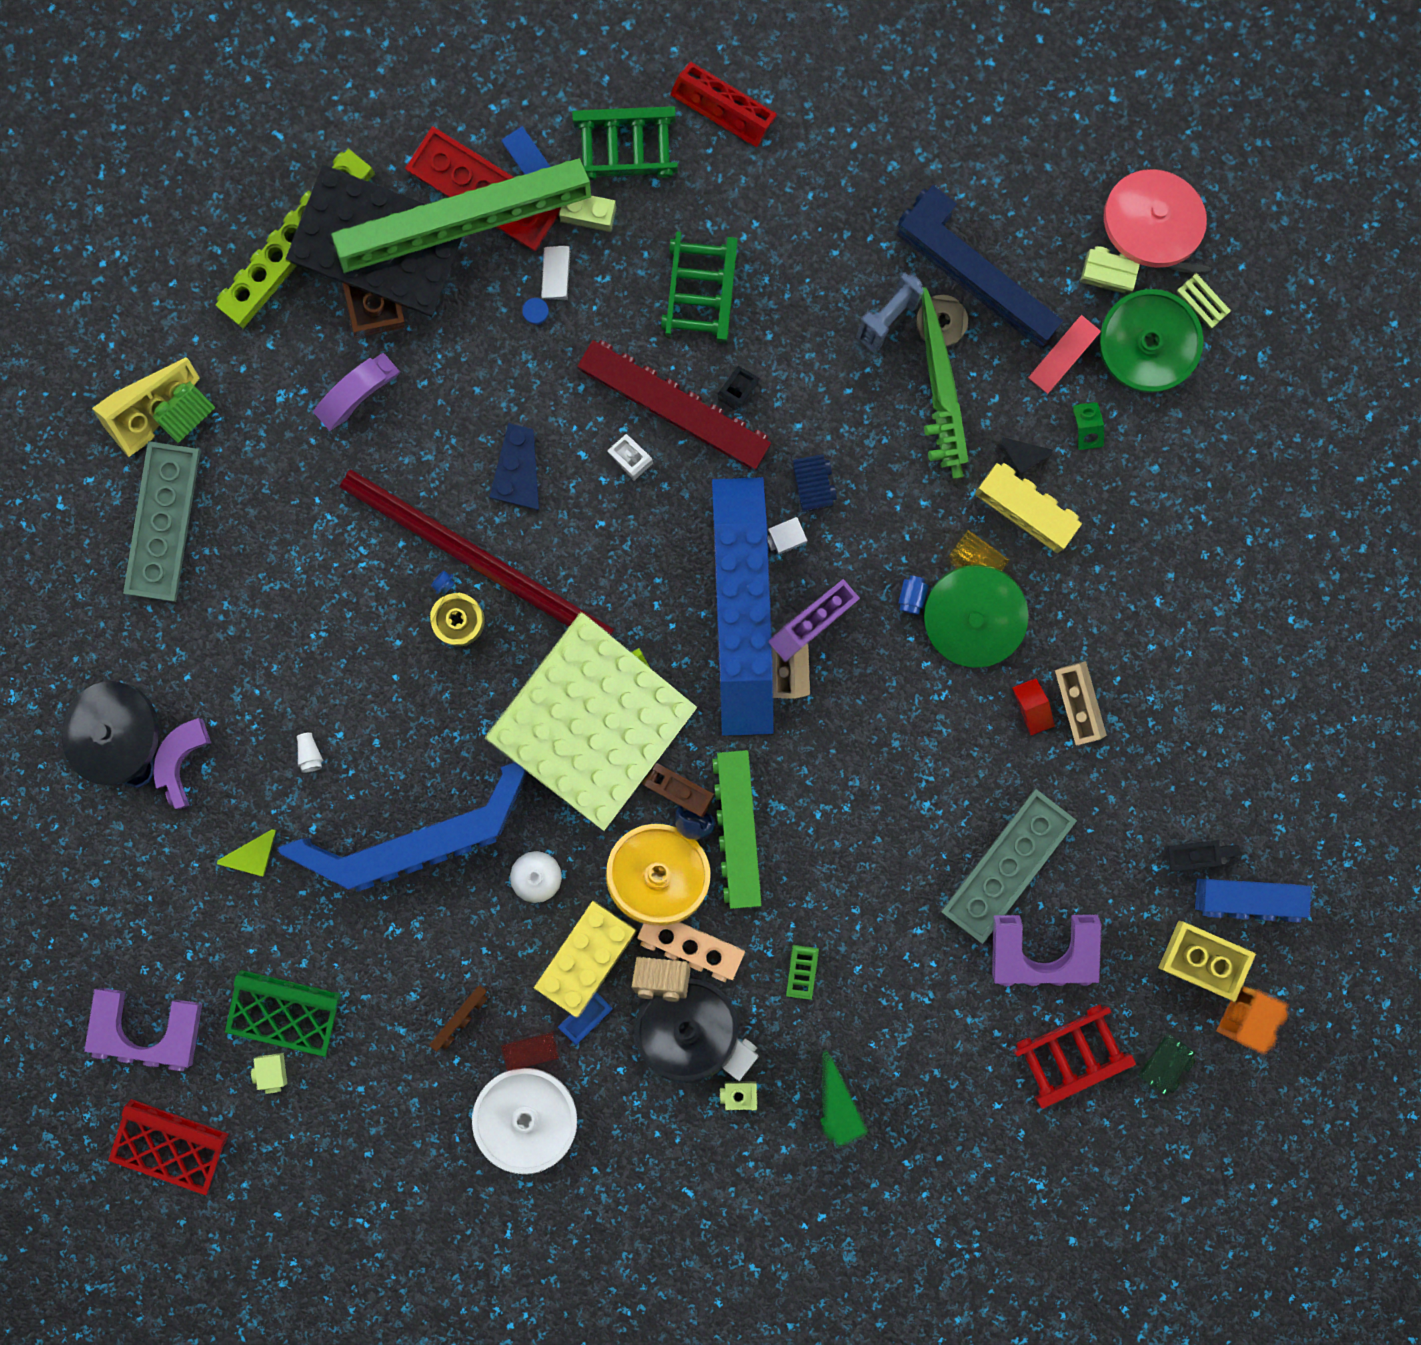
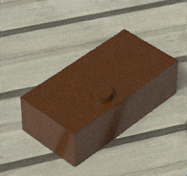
[342,283,405,338]

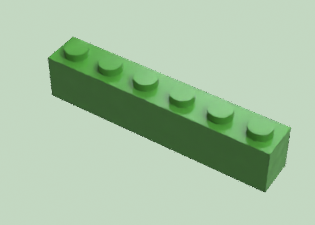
[712,750,761,909]

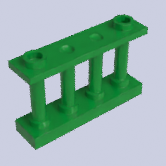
[572,106,678,181]
[661,231,738,344]

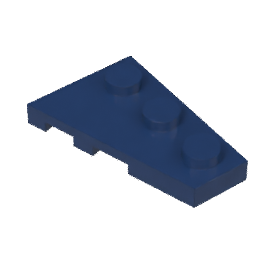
[489,423,540,511]

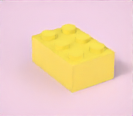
[1158,921,1256,1001]

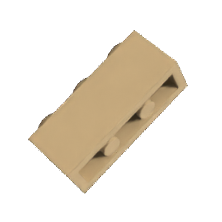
[1055,661,1107,745]

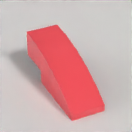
[1028,315,1101,394]

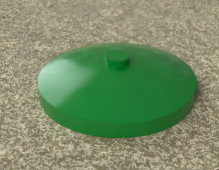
[1099,289,1203,393]
[924,564,1028,668]

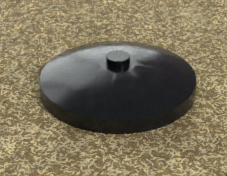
[62,681,159,785]
[635,978,739,1083]

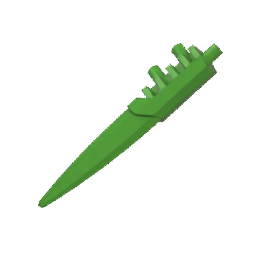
[922,287,969,479]

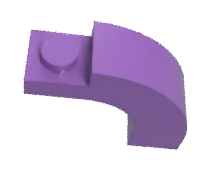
[313,353,400,431]
[154,718,211,809]

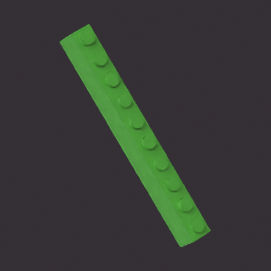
[331,158,591,273]

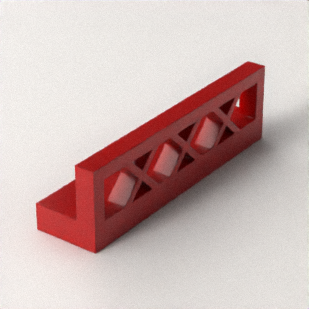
[670,62,777,147]

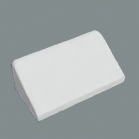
[542,246,570,300]

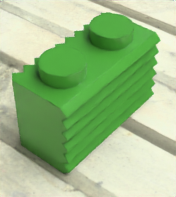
[152,381,215,443]

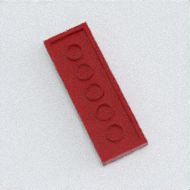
[405,126,561,252]

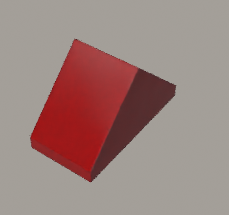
[1012,678,1055,736]

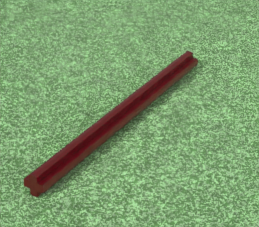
[339,469,614,636]

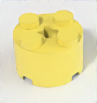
[430,593,485,646]

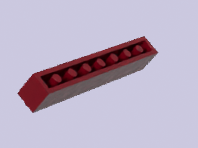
[577,340,771,472]

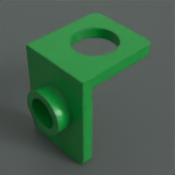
[1073,402,1104,450]

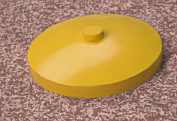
[606,824,710,926]

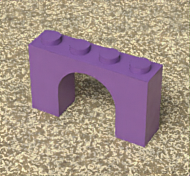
[992,915,1101,986]
[84,988,202,1071]

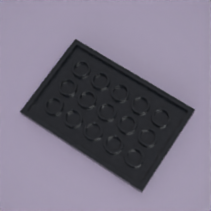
[285,164,463,317]

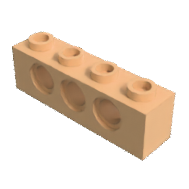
[637,922,745,982]

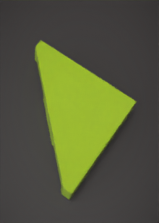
[217,829,277,877]

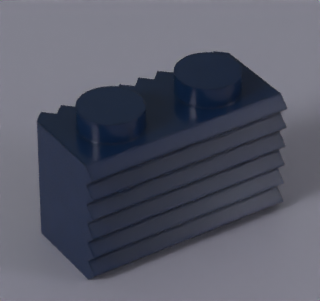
[792,454,837,513]

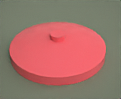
[1104,170,1207,267]

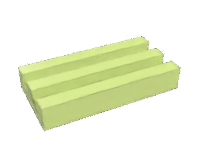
[1176,273,1230,329]

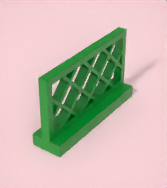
[225,970,341,1057]

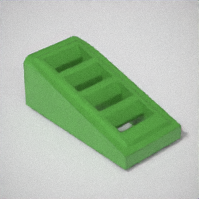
[786,945,819,1000]

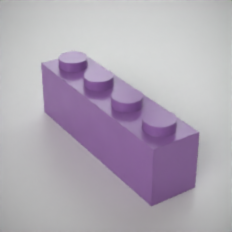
[768,579,860,662]

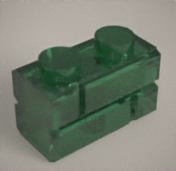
[1137,1033,1196,1096]

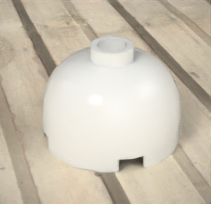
[510,851,562,903]

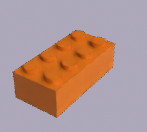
[1216,986,1288,1054]

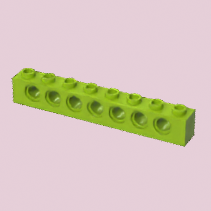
[215,148,375,329]

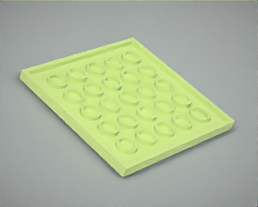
[485,613,697,831]

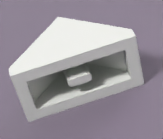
[608,434,653,480]

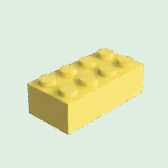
[974,463,1082,554]
[534,901,638,1017]

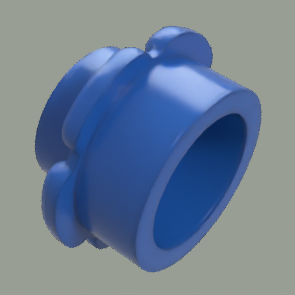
[431,571,454,594]

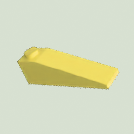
[92,358,200,457]

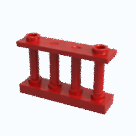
[1012,1004,1136,1109]

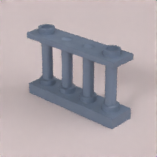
[856,272,924,354]

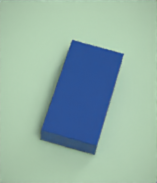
[501,126,550,175]
[558,992,613,1045]

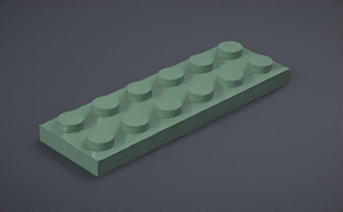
[123,441,201,602]
[941,789,1077,944]

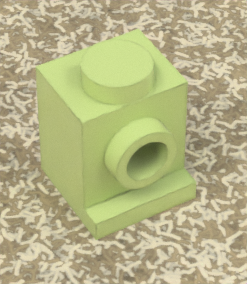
[720,1081,757,1110]

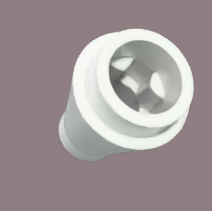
[297,733,323,773]

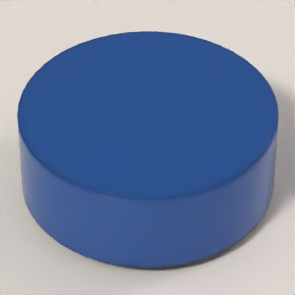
[523,298,549,325]

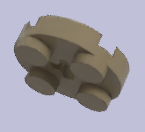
[916,295,968,347]

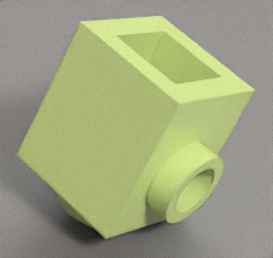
[251,1053,287,1093]

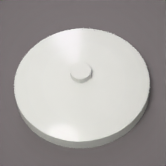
[472,1068,577,1174]

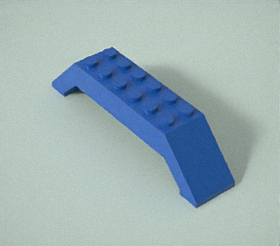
[712,477,774,736]
[278,762,528,892]

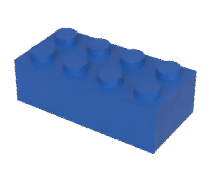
[1195,879,1311,922]

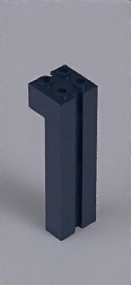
[897,185,1063,349]

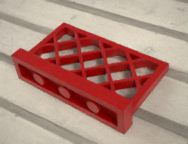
[108,1099,229,1195]

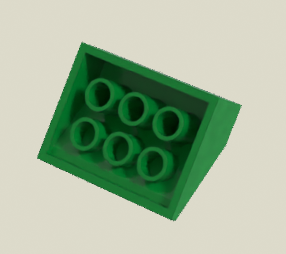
[820,1050,867,1147]

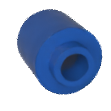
[898,576,929,615]

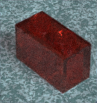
[501,1031,560,1071]

